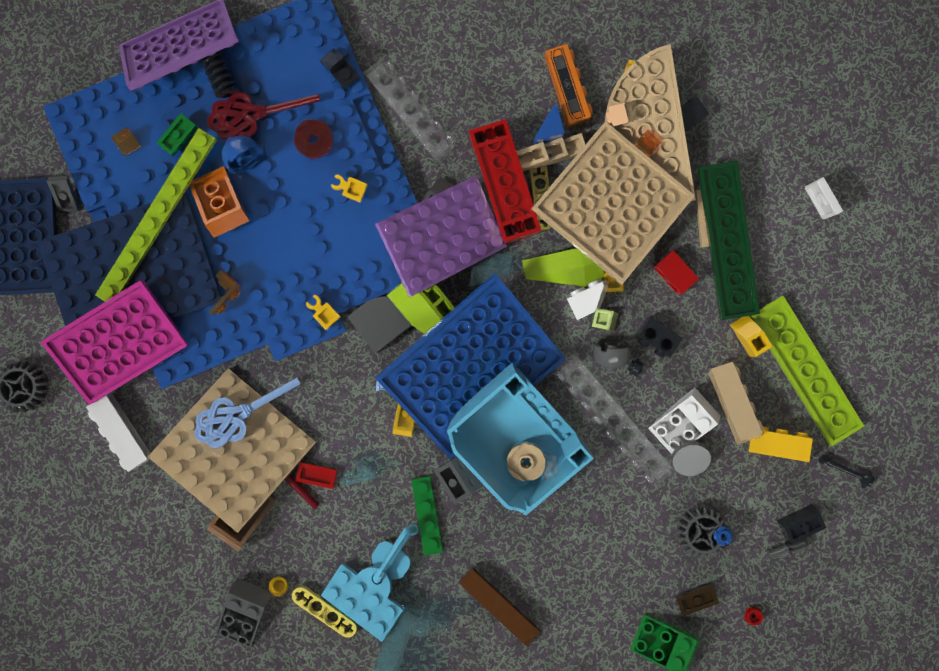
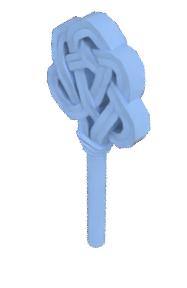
[194,378,300,449]

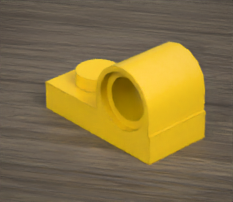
[393,404,415,437]

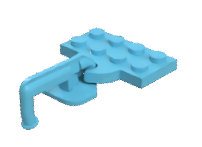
[321,524,418,642]

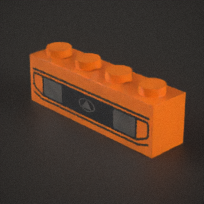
[544,44,593,128]

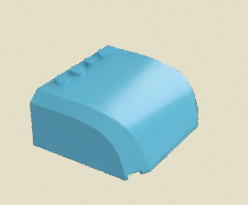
[447,363,594,515]

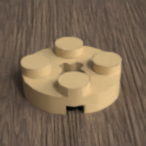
[507,441,546,481]

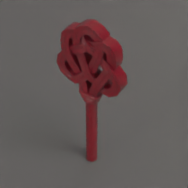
[207,92,320,141]

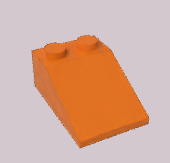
[189,166,249,238]

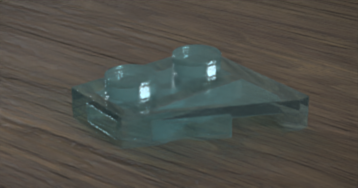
[469,253,513,287]

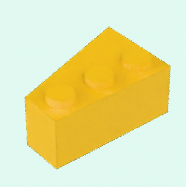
[749,426,813,462]

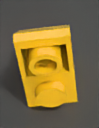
[730,316,773,357]

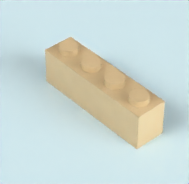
[708,362,764,445]

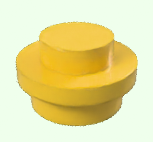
[269,577,288,597]

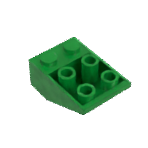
[630,614,702,671]

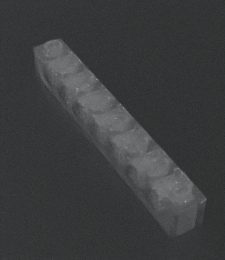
[555,353,675,486]

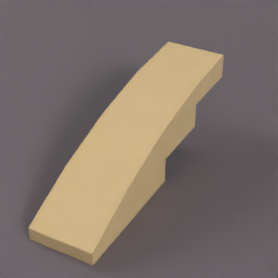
[517,133,585,171]

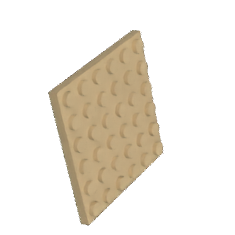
[532,121,695,285]
[148,369,316,533]

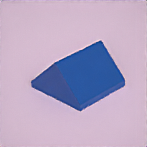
[532,105,564,145]

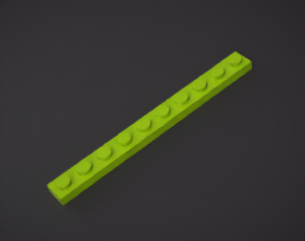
[95,128,217,301]

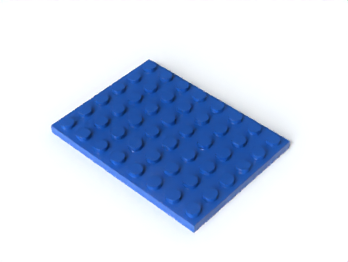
[375,273,566,460]

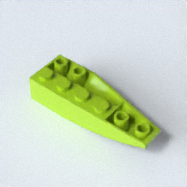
[387,282,455,334]

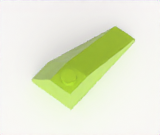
[522,248,604,287]

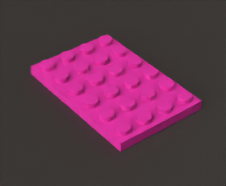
[40,279,189,405]

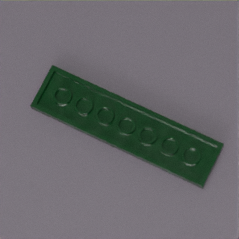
[698,161,760,320]

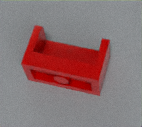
[653,250,699,295]

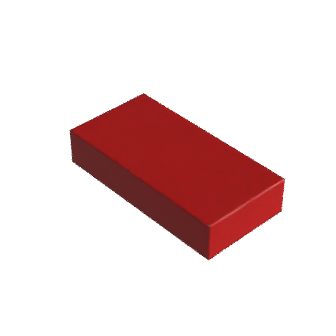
[295,462,338,489]

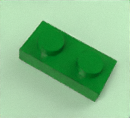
[157,113,198,157]

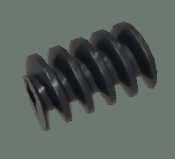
[202,54,240,98]

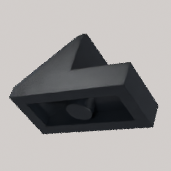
[320,48,360,90]

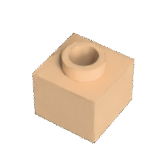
[606,103,629,127]

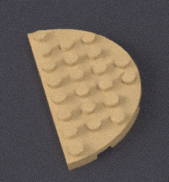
[605,44,696,201]

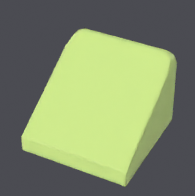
[592,309,618,332]

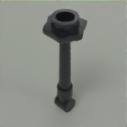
[818,455,875,489]

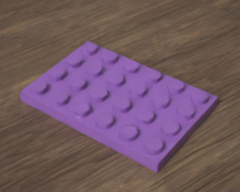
[119,0,239,91]
[375,176,507,297]

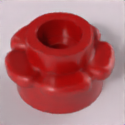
[744,607,763,626]

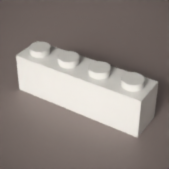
[86,394,151,472]

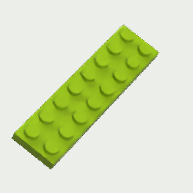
[749,296,864,446]

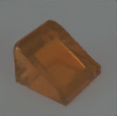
[111,127,141,156]
[634,130,661,157]

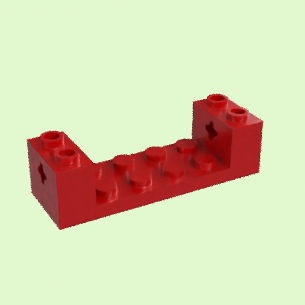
[469,119,541,244]

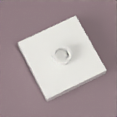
[805,177,843,219]

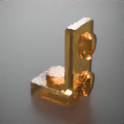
[209,270,242,316]

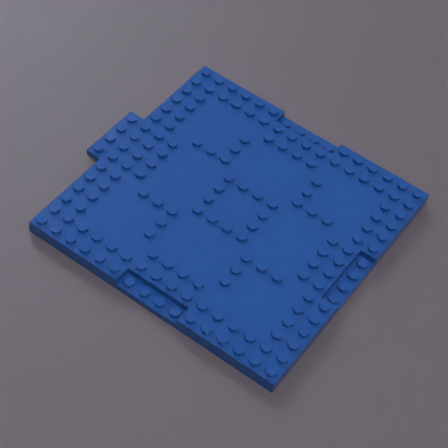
[43,0,417,389]

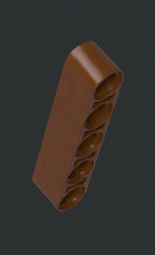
[459,567,541,646]

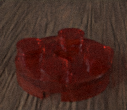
[294,119,334,160]

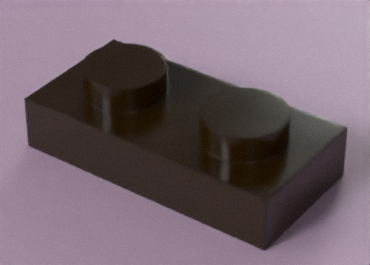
[675,583,719,616]

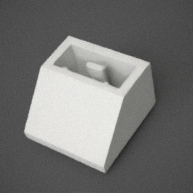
[567,279,609,320]

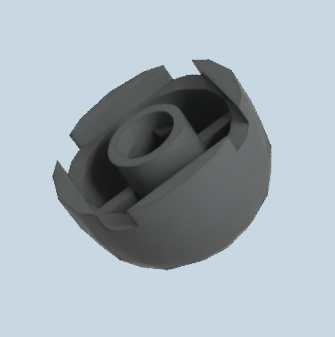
[593,338,632,371]

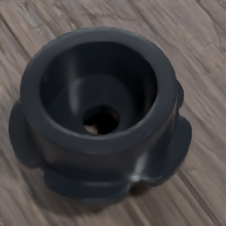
[628,359,644,377]

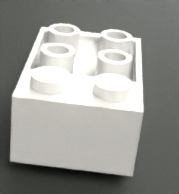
[648,388,721,454]

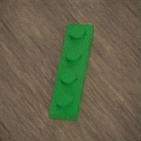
[411,476,443,556]

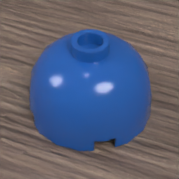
[221,135,263,174]

